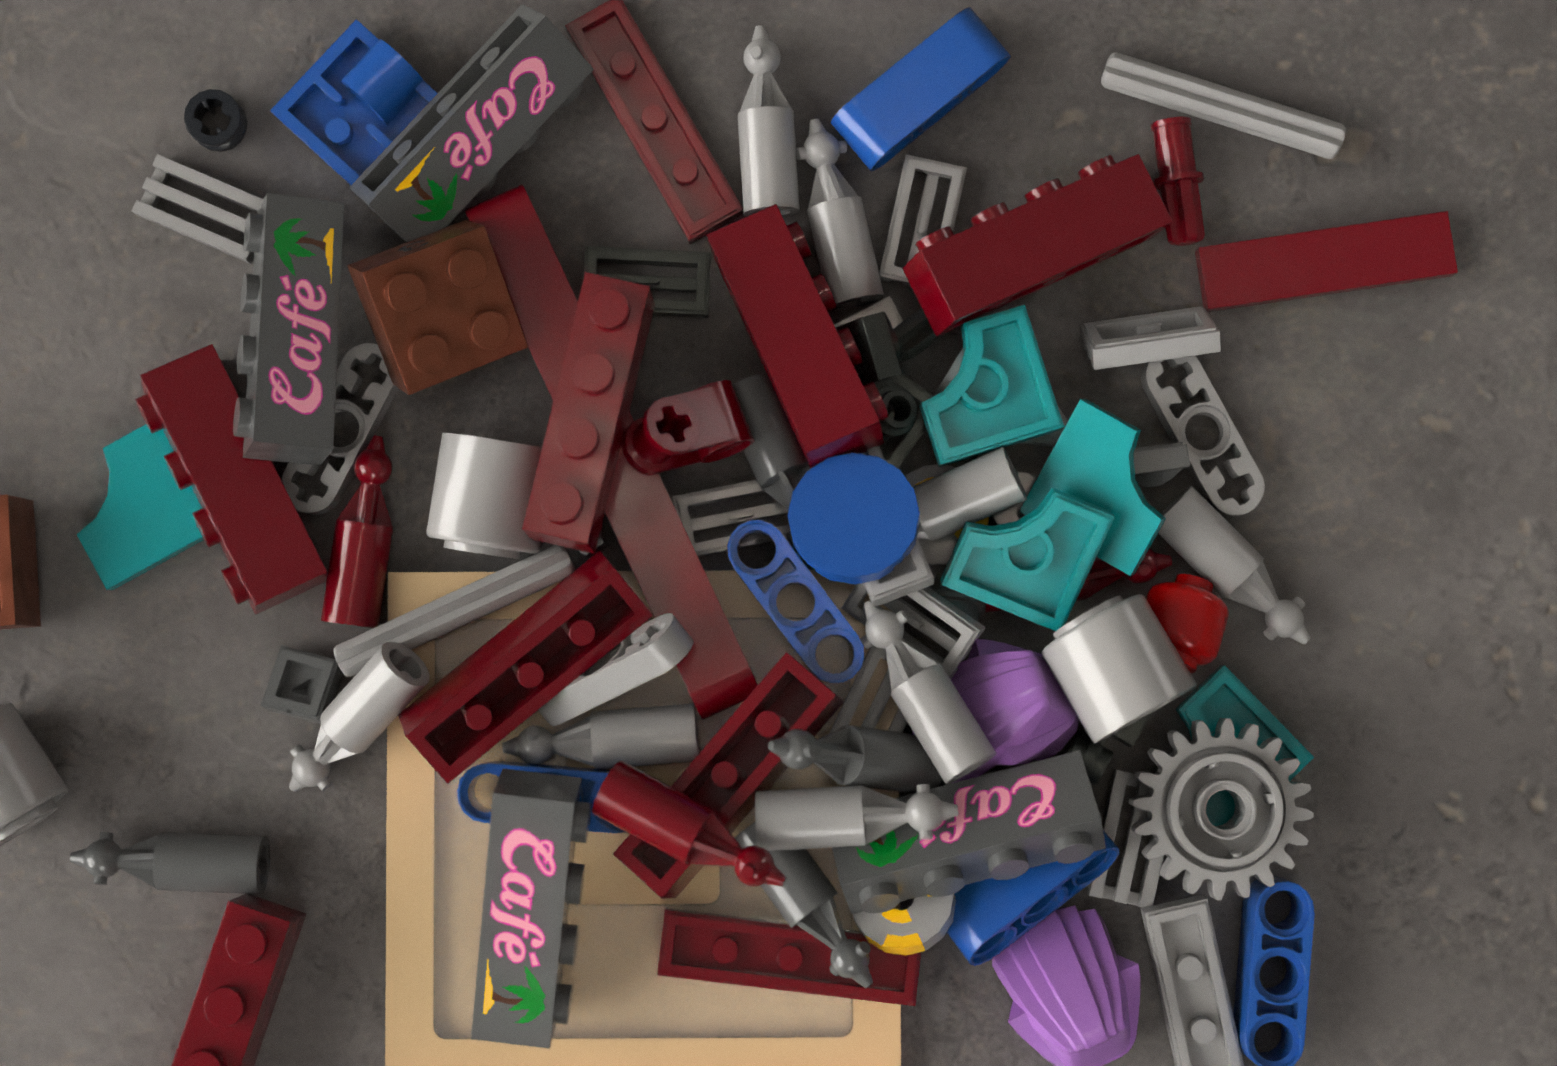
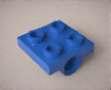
[270,19,438,186]

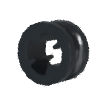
[184,89,248,152]

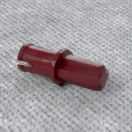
[1150,117,1205,246]

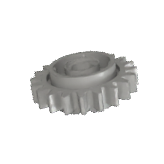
[1128,718,1314,900]

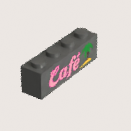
[349,4,594,243]
[233,192,344,465]
[832,750,1106,914]
[471,769,591,1049]

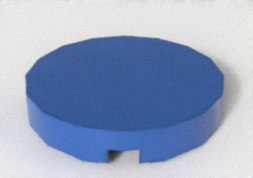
[788,453,920,585]

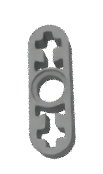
[281,343,399,515]
[1141,356,1265,517]
[538,613,693,726]

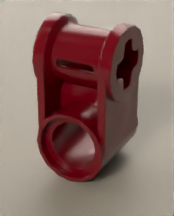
[621,380,755,474]

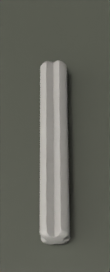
[1101,52,1346,159]
[333,545,575,677]

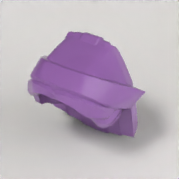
[912,639,1079,783]
[992,905,1141,1066]

